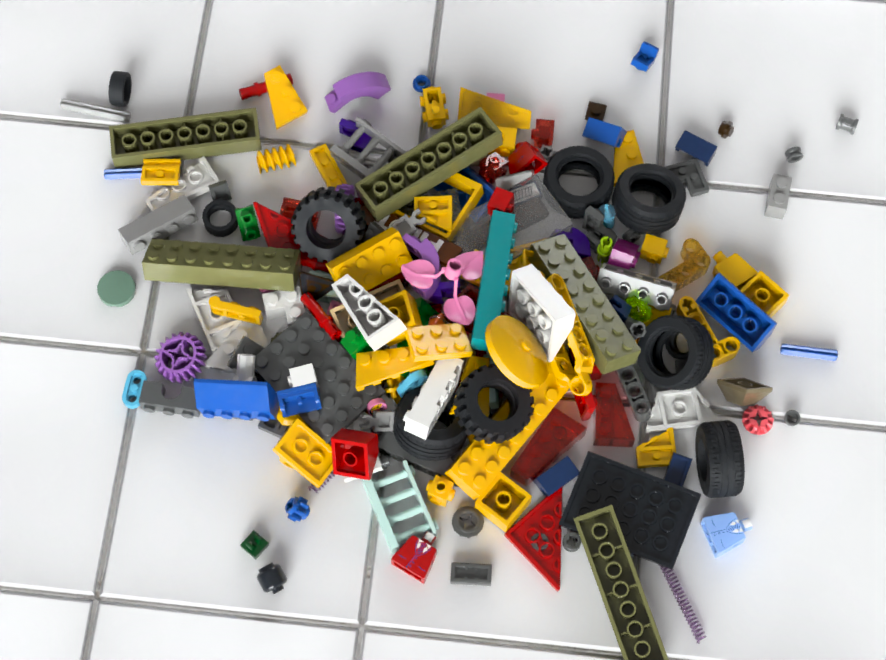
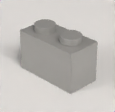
[764,174,792,219]

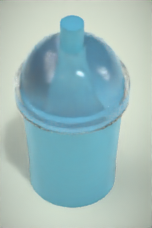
[598,204,616,229]

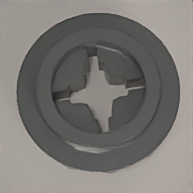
[452,506,484,538]

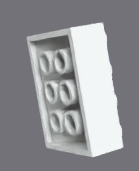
[507,264,576,362]

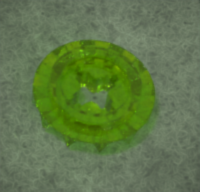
[625,295,652,323]

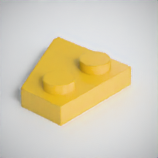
[414,195,453,232]

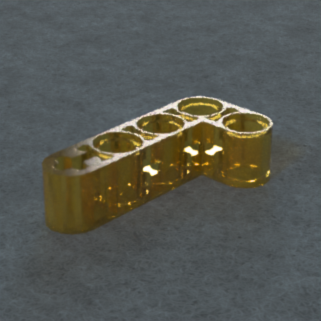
[657,238,711,292]

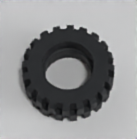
[291,186,366,263]
[453,364,534,444]

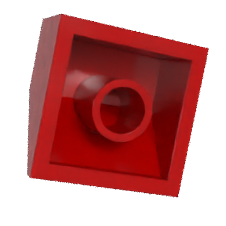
[331,428,379,480]

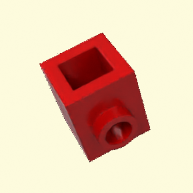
[487,187,514,216]

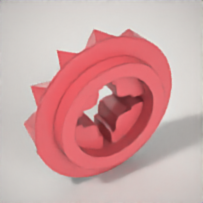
[742,404,774,435]

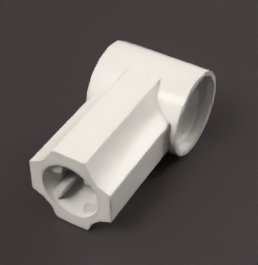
[233,354,257,382]

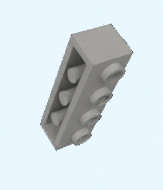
[118,195,198,255]
[597,262,677,311]

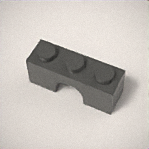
[139,380,200,418]

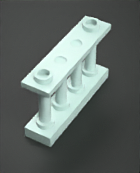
[362,460,439,554]

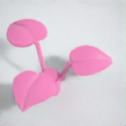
[401,251,483,325]

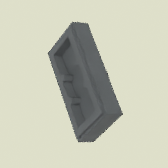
[450,562,492,586]

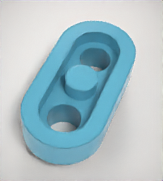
[397,369,428,398]
[122,370,147,409]

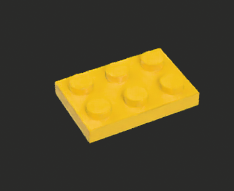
[404,323,473,362]
[272,418,333,488]

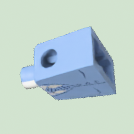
[700,512,752,558]

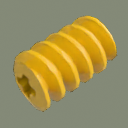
[256,144,296,174]

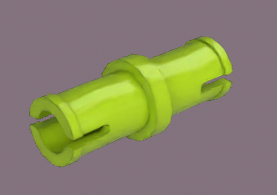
[597,236,613,264]

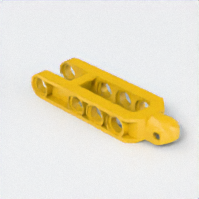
[546,273,595,396]

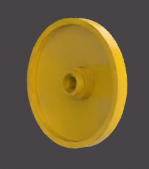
[485,315,549,389]

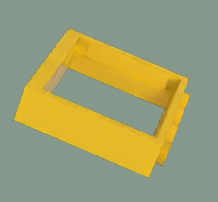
[392,173,484,243]

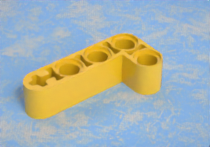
[676,296,740,367]

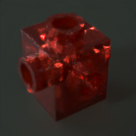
[479,152,509,184]

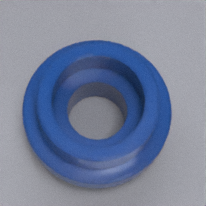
[413,75,431,93]

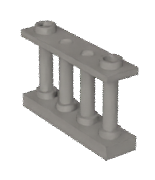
[330,117,407,179]

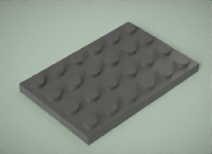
[255,311,386,444]

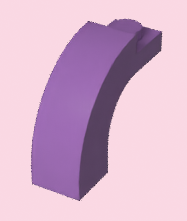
[324,72,391,113]
[402,233,441,300]

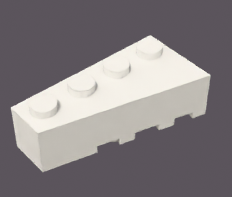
[331,274,407,351]
[403,358,464,440]

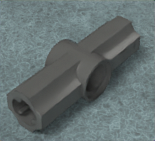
[623,315,647,340]

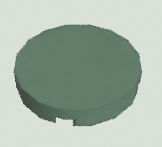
[97,270,136,307]

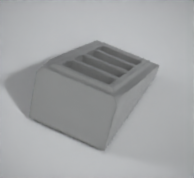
[495,169,534,190]

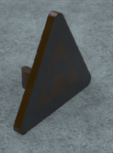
[299,271,334,307]

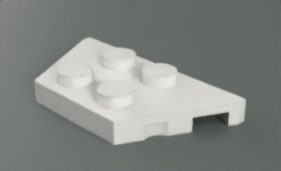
[186,288,242,353]
[204,321,269,374]
[645,387,721,433]

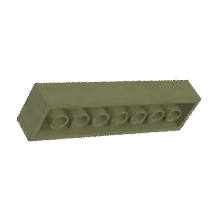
[354,107,503,222]
[109,108,262,168]
[528,234,641,375]
[142,239,302,292]
[573,505,669,660]

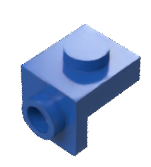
[631,41,659,72]

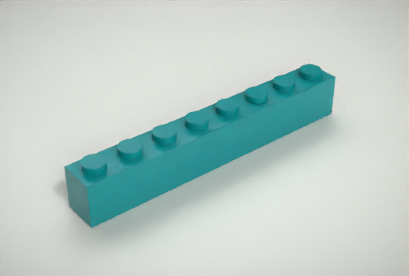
[470,210,518,352]

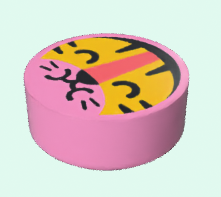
[367,398,387,416]

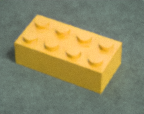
[326,227,413,291]

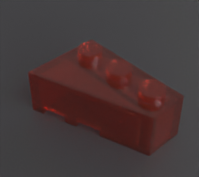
[593,382,635,447]

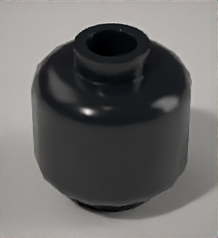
[257,562,287,594]

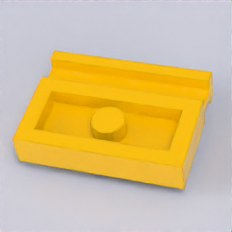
[141,159,181,185]

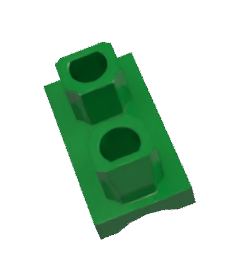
[234,204,261,241]

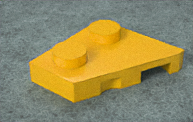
[635,427,676,468]

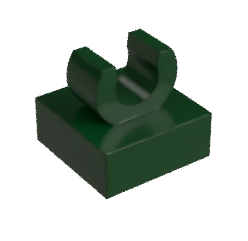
[240,530,269,560]

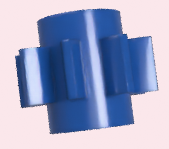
[285,496,310,522]

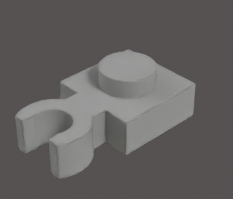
[391,209,427,237]
[359,410,395,432]

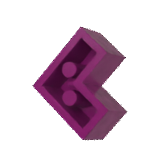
[607,238,641,270]

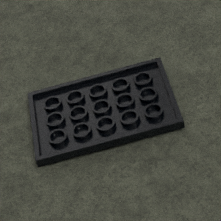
[559,451,701,570]

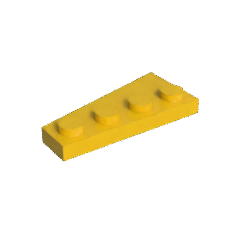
[458,87,531,130]
[356,346,435,391]

